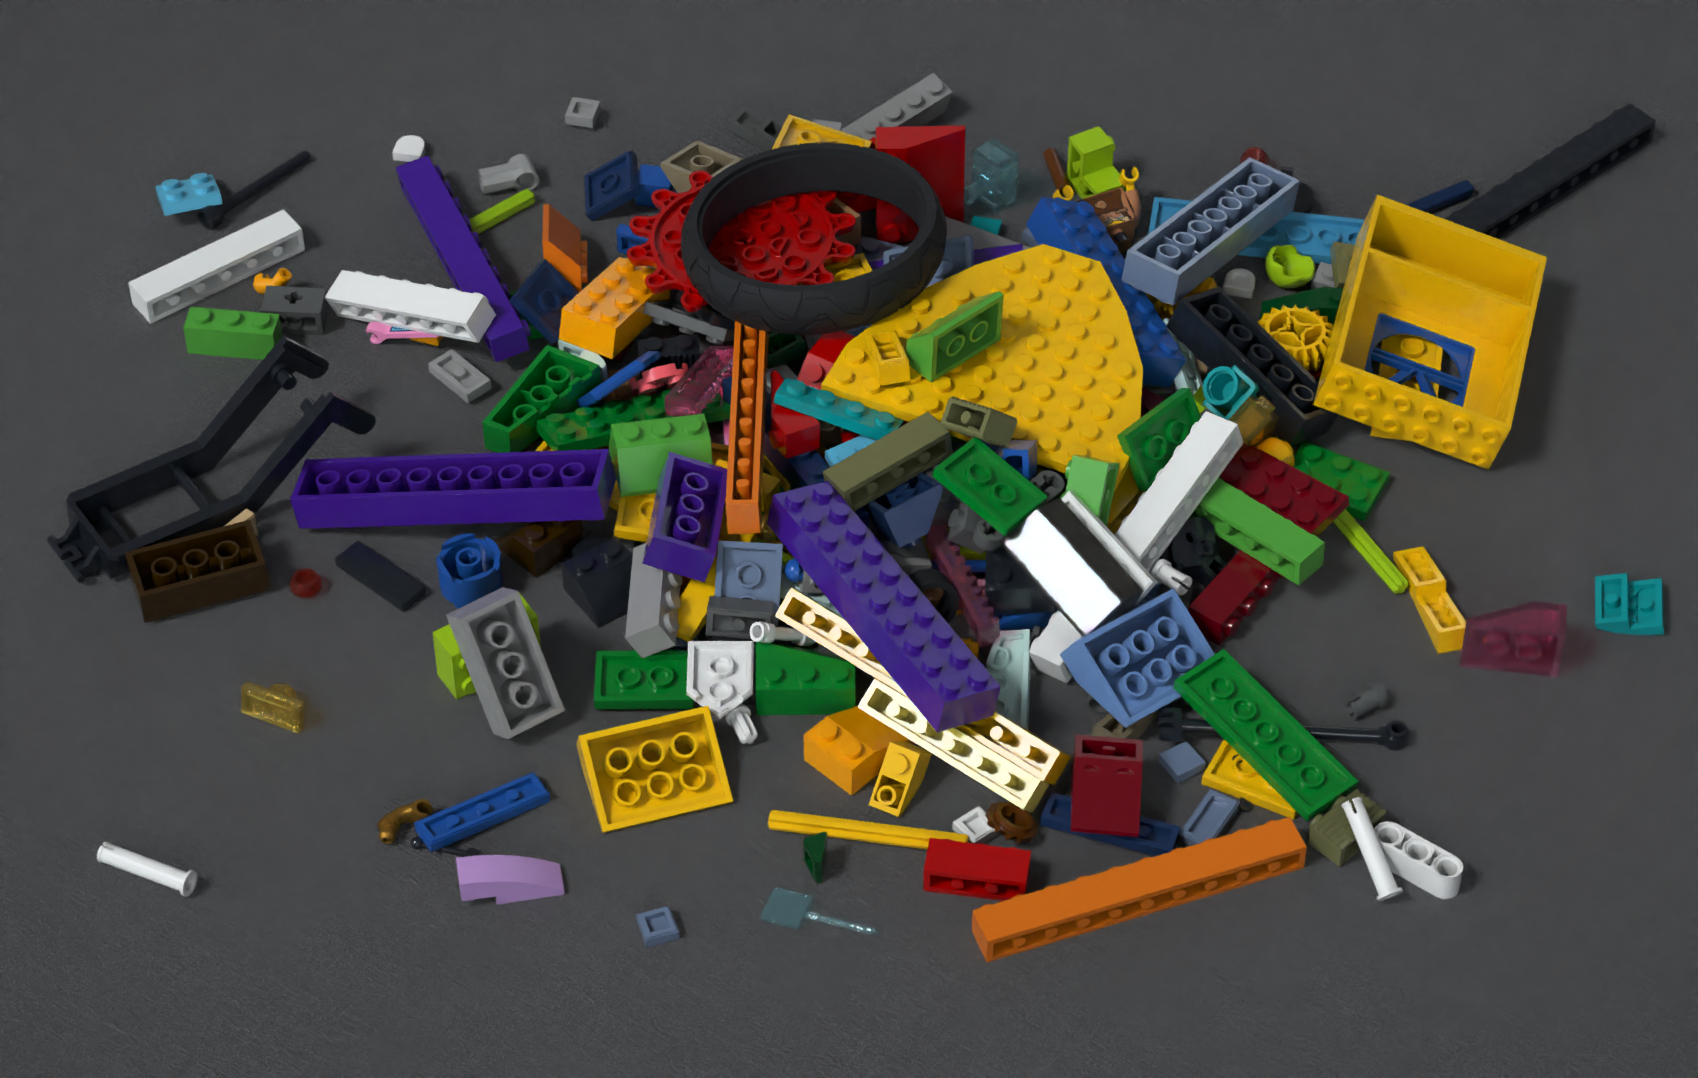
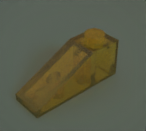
[1229,396,1279,446]

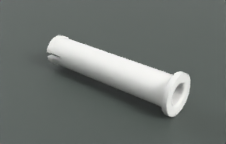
[1341,797,1403,901]
[97,841,197,897]

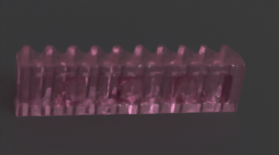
[664,346,734,417]
[925,525,1000,648]

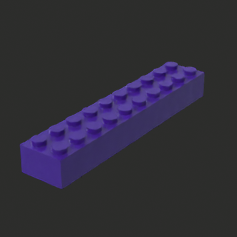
[290,449,616,529]
[767,481,1001,733]

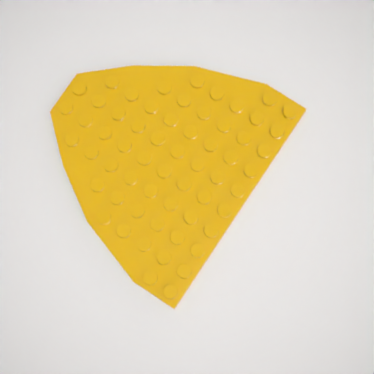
[821,244,1143,490]

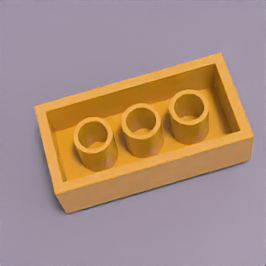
[559,257,670,359]

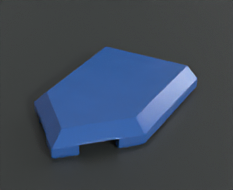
[577,351,661,408]

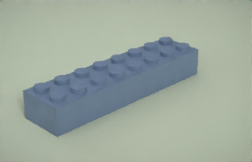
[1121,157,1300,306]

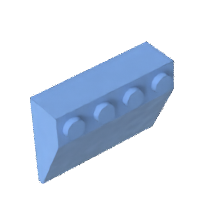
[1060,588,1215,728]

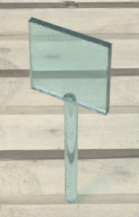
[759,887,876,935]

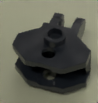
[1159,517,1227,588]

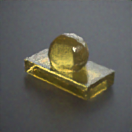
[241,681,305,733]

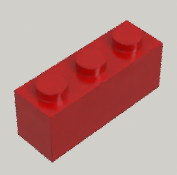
[923,838,1031,901]

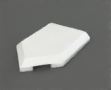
[686,641,754,720]

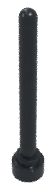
[197,151,311,230]

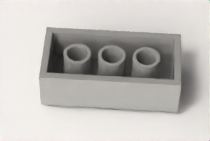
[446,587,565,739]

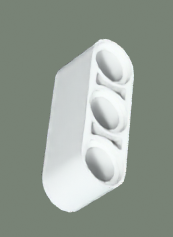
[1374,821,1463,899]

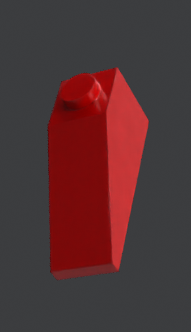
[769,371,820,459]

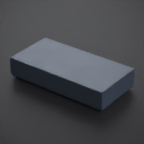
[1178,789,1240,846]

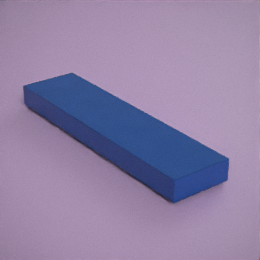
[415,772,550,852]

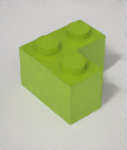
[1067,126,1126,199]

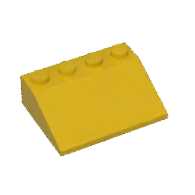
[576,706,733,833]

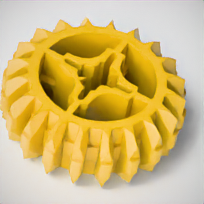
[1257,304,1333,372]

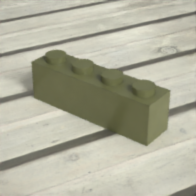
[823,412,953,511]

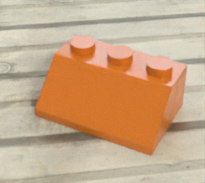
[542,204,588,293]

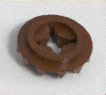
[985,802,1038,844]

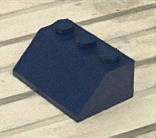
[865,473,943,548]

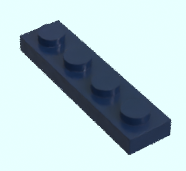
[1040,792,1181,856]

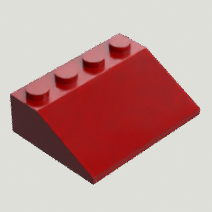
[876,125,965,243]

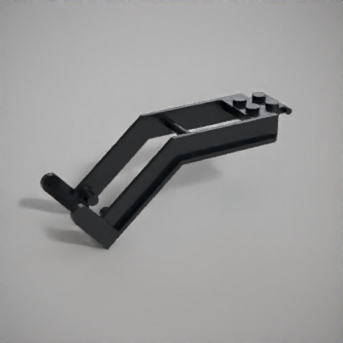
[47,335,376,583]

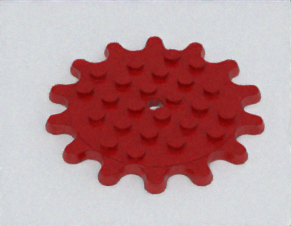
[627,170,856,312]

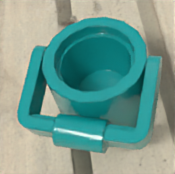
[1203,364,1259,422]

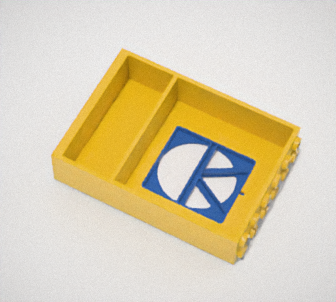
[1313,194,1547,470]

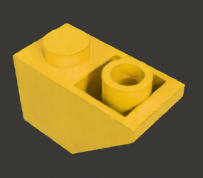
[868,741,932,817]

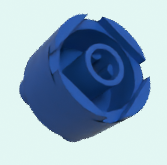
[436,533,503,609]

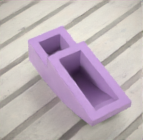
[456,855,565,905]

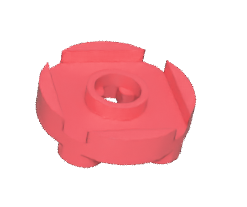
[629,363,691,395]

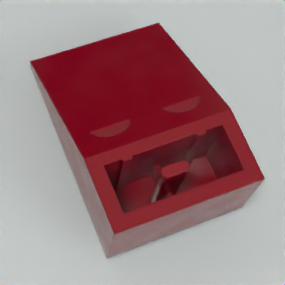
[1070,734,1143,837]

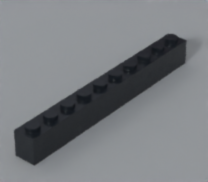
[1446,103,1656,239]

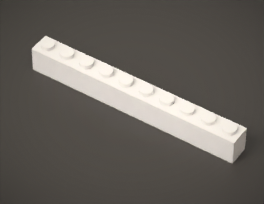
[1028,411,1244,683]

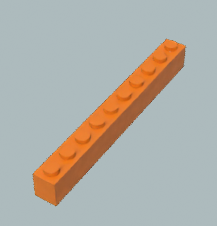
[725,321,769,534]
[972,817,1307,962]

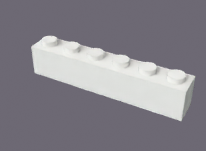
[128,209,305,324]
[325,270,496,343]

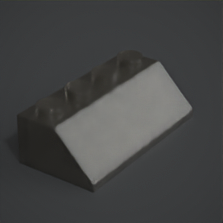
[1001,498,1143,637]

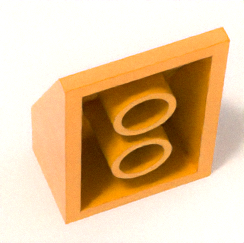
[803,706,916,796]

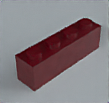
[1188,550,1285,645]

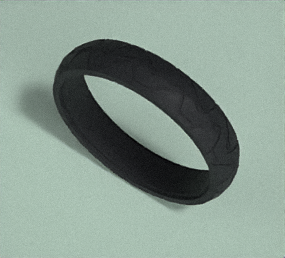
[681,143,947,335]

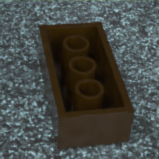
[125,520,270,623]

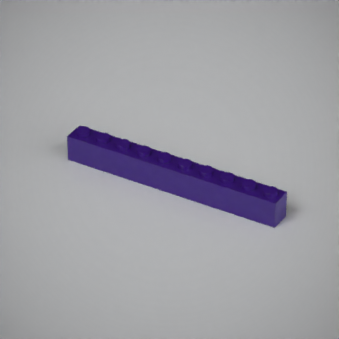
[395,155,531,362]

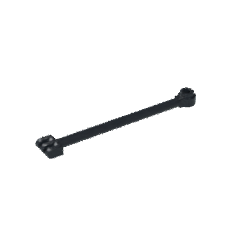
[1157,707,1410,751]

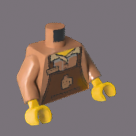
[1052,167,1142,253]

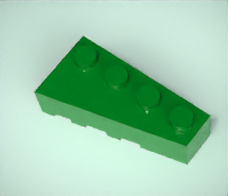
[482,345,601,453]

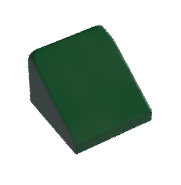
[803,832,828,884]

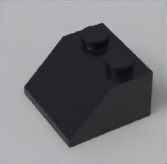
[561,536,633,628]

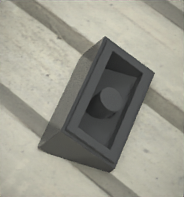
[706,596,774,640]

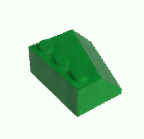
[756,642,855,716]

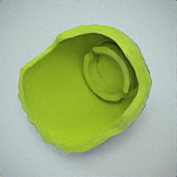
[1265,245,1315,288]

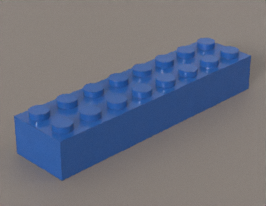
[1026,197,1186,388]

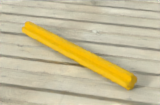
[768,810,969,850]

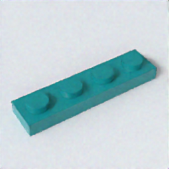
[773,378,903,440]

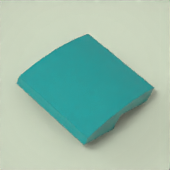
[1595,573,1664,635]

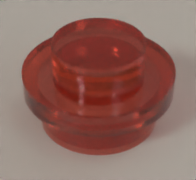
[290,568,322,598]

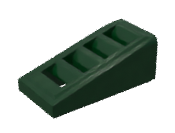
[767,332,808,370]

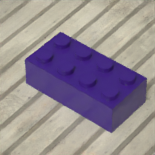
[642,452,727,582]

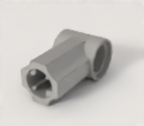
[478,154,539,194]

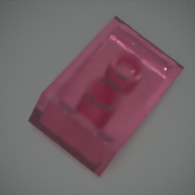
[1459,601,1567,677]

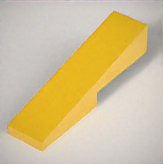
[676,523,756,642]
[1393,546,1470,654]

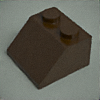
[494,520,583,578]

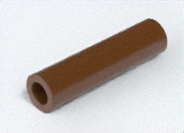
[1043,148,1070,197]

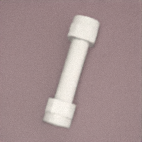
[750,621,816,646]

